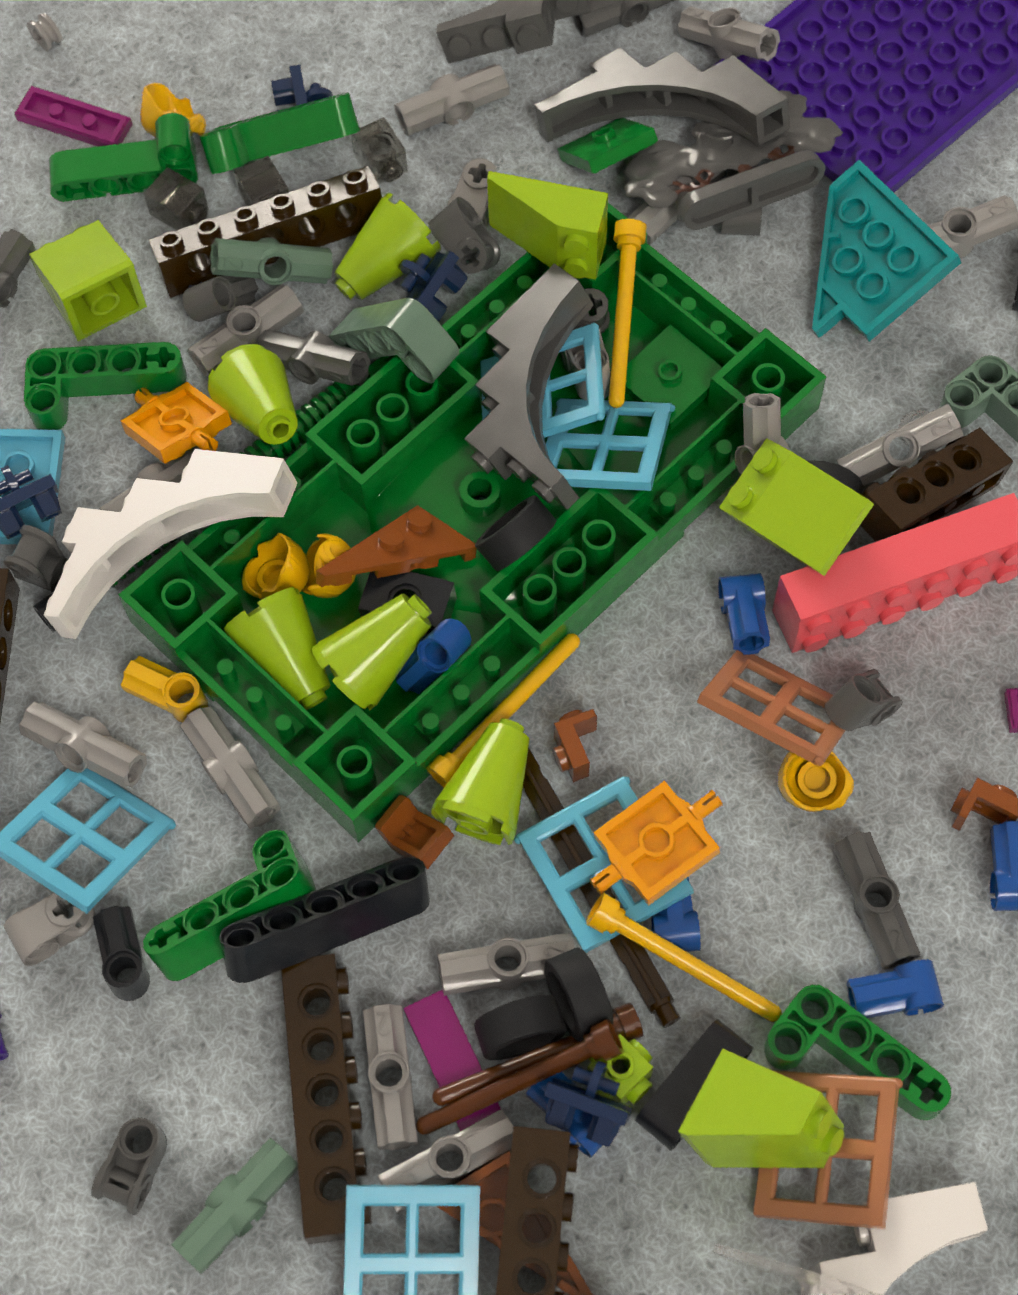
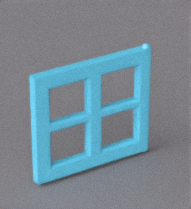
[481,323,605,437]
[546,399,675,491]
[0,768,176,914]
[514,776,694,953]
[343,1185,480,1295]

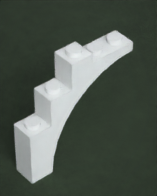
[43,449,297,639]
[809,1182,988,1295]

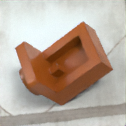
[552,709,597,782]
[950,778,1018,831]
[375,795,454,869]

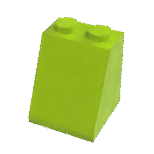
[29,220,147,341]
[678,1048,845,1168]

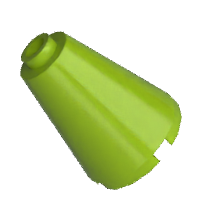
[334,192,441,301]
[208,344,298,445]
[224,587,331,710]
[312,594,432,711]
[431,719,530,845]

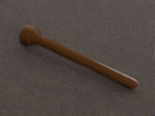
[432,1002,643,1106]
[416,1019,624,1135]

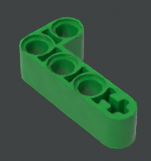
[199,92,360,174]
[49,113,198,202]
[24,342,187,430]
[143,830,316,981]
[764,985,951,1120]

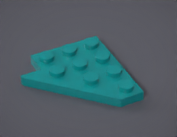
[812,160,961,342]

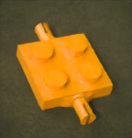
[120,382,232,464]
[590,781,723,906]

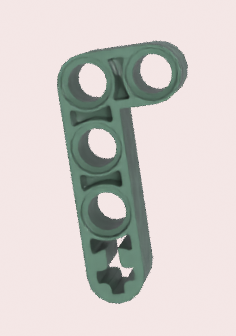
[328,298,459,383]
[939,355,1018,443]

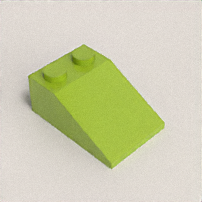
[487,171,608,280]
[719,438,874,576]

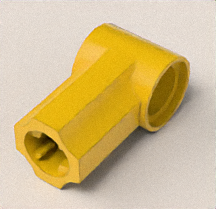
[121,656,208,722]

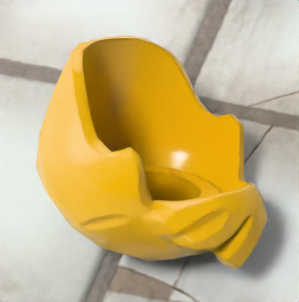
[140,83,206,138]
[242,533,310,599]
[303,533,356,598]
[778,750,854,812]

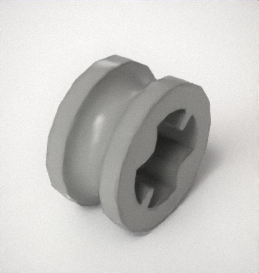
[27,13,63,51]

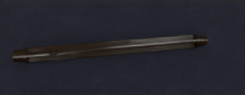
[523,748,681,1028]

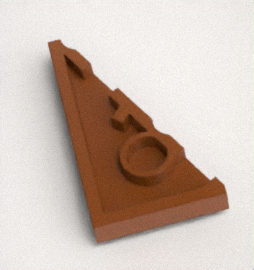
[315,505,477,587]
[437,1152,593,1295]

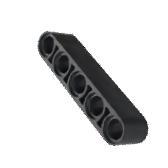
[219,857,430,983]

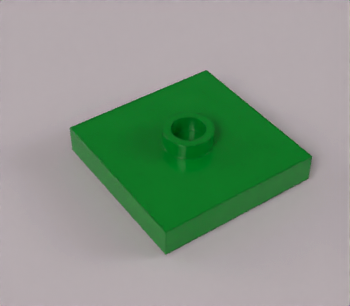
[557,118,658,174]
[625,324,722,430]

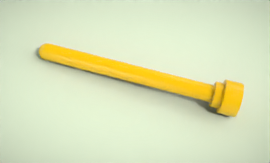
[608,219,647,408]
[426,633,580,788]
[586,893,782,1022]

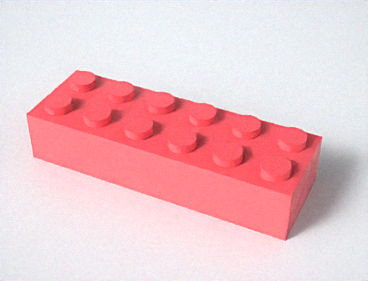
[772,493,1018,653]

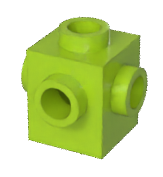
[587,1034,653,1105]

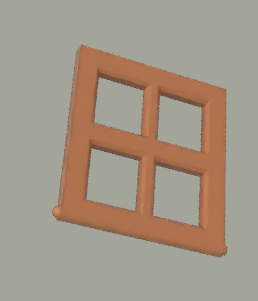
[697,650,846,766]
[753,1070,903,1229]

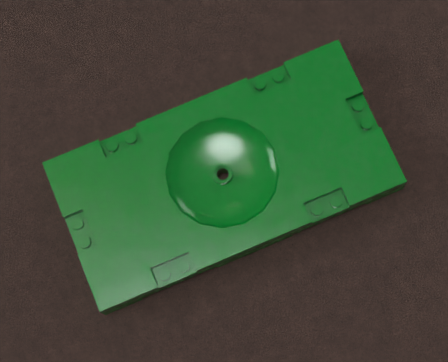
[118,188,827,843]

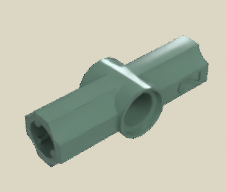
[210,237,333,285]
[171,1138,298,1275]

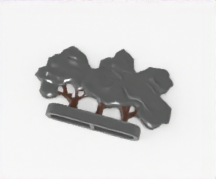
[623,90,843,230]

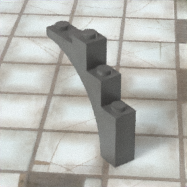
[436,0,591,63]
[535,48,790,146]
[464,264,594,510]

